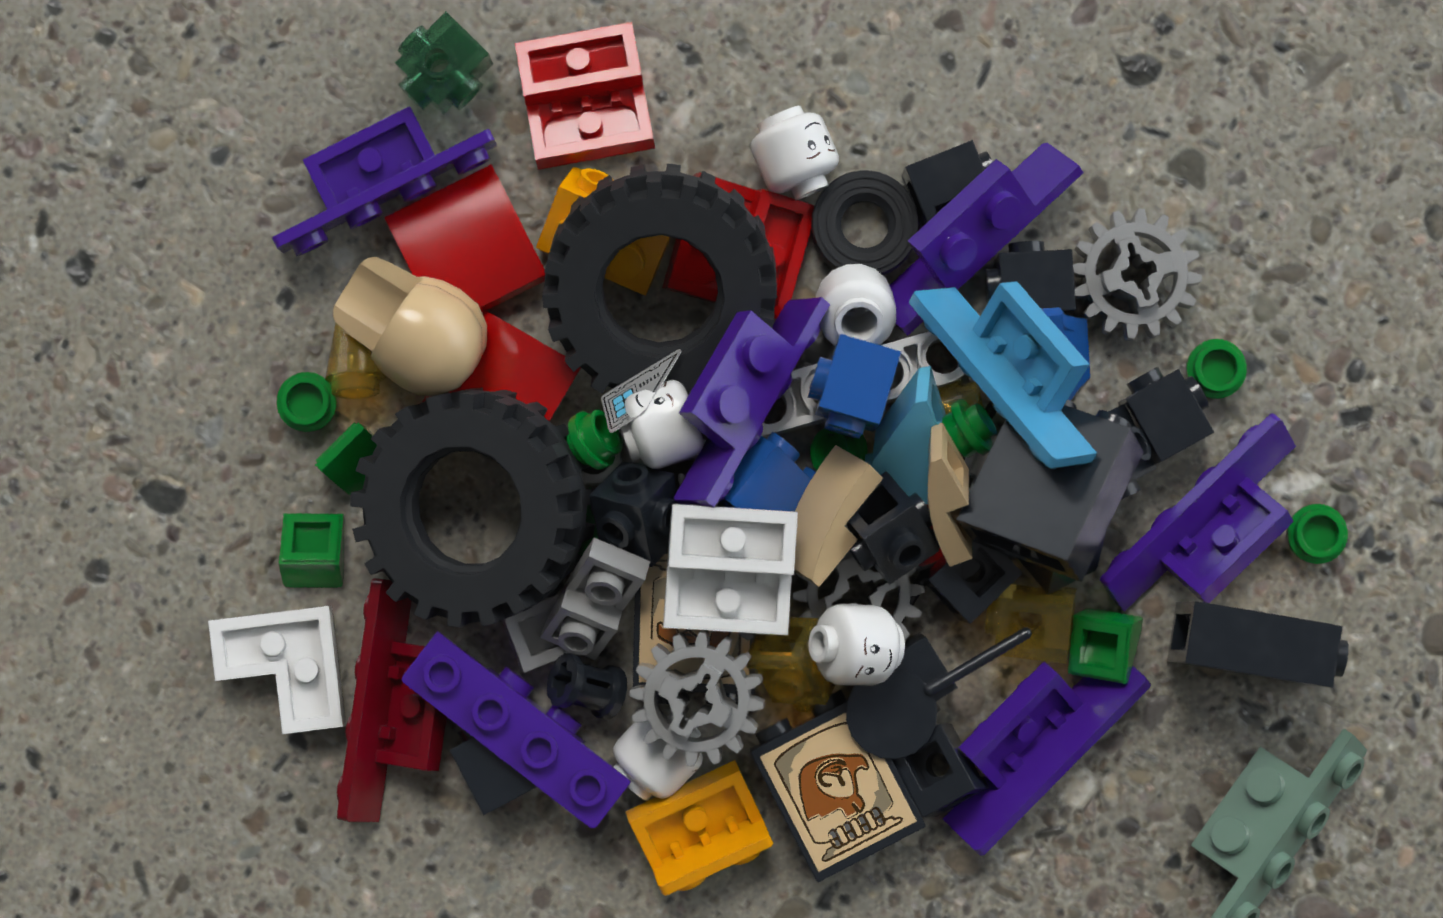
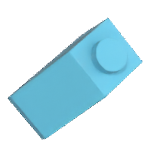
[865,366,946,504]

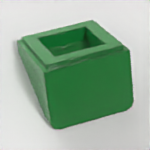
[315,422,377,495]
[279,513,344,588]
[1068,608,1143,684]

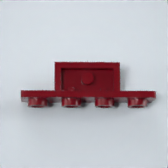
[337,578,447,822]

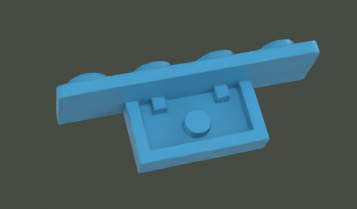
[909,281,1097,468]

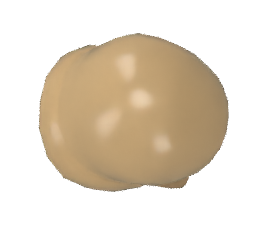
[333,257,487,396]

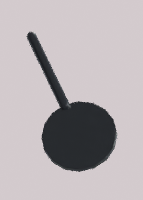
[846,627,1032,759]

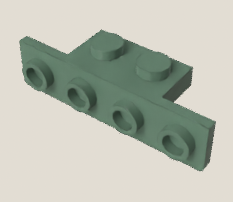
[1191,728,1367,918]

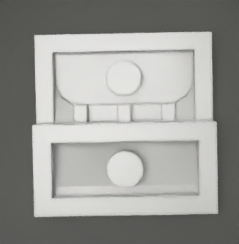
[663,504,798,635]

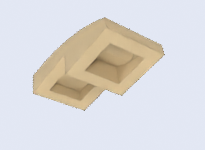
[928,423,972,567]
[794,445,883,587]

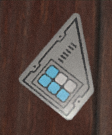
[601,349,682,433]

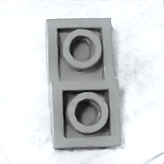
[540,538,650,660]

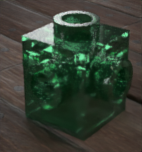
[395,11,493,115]

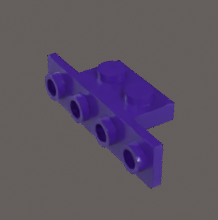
[272,106,497,256]
[890,143,1084,336]
[674,297,830,507]
[1100,413,1296,612]
[402,631,632,828]
[943,661,1151,856]

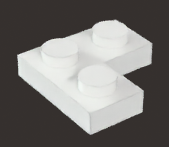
[208,606,346,734]

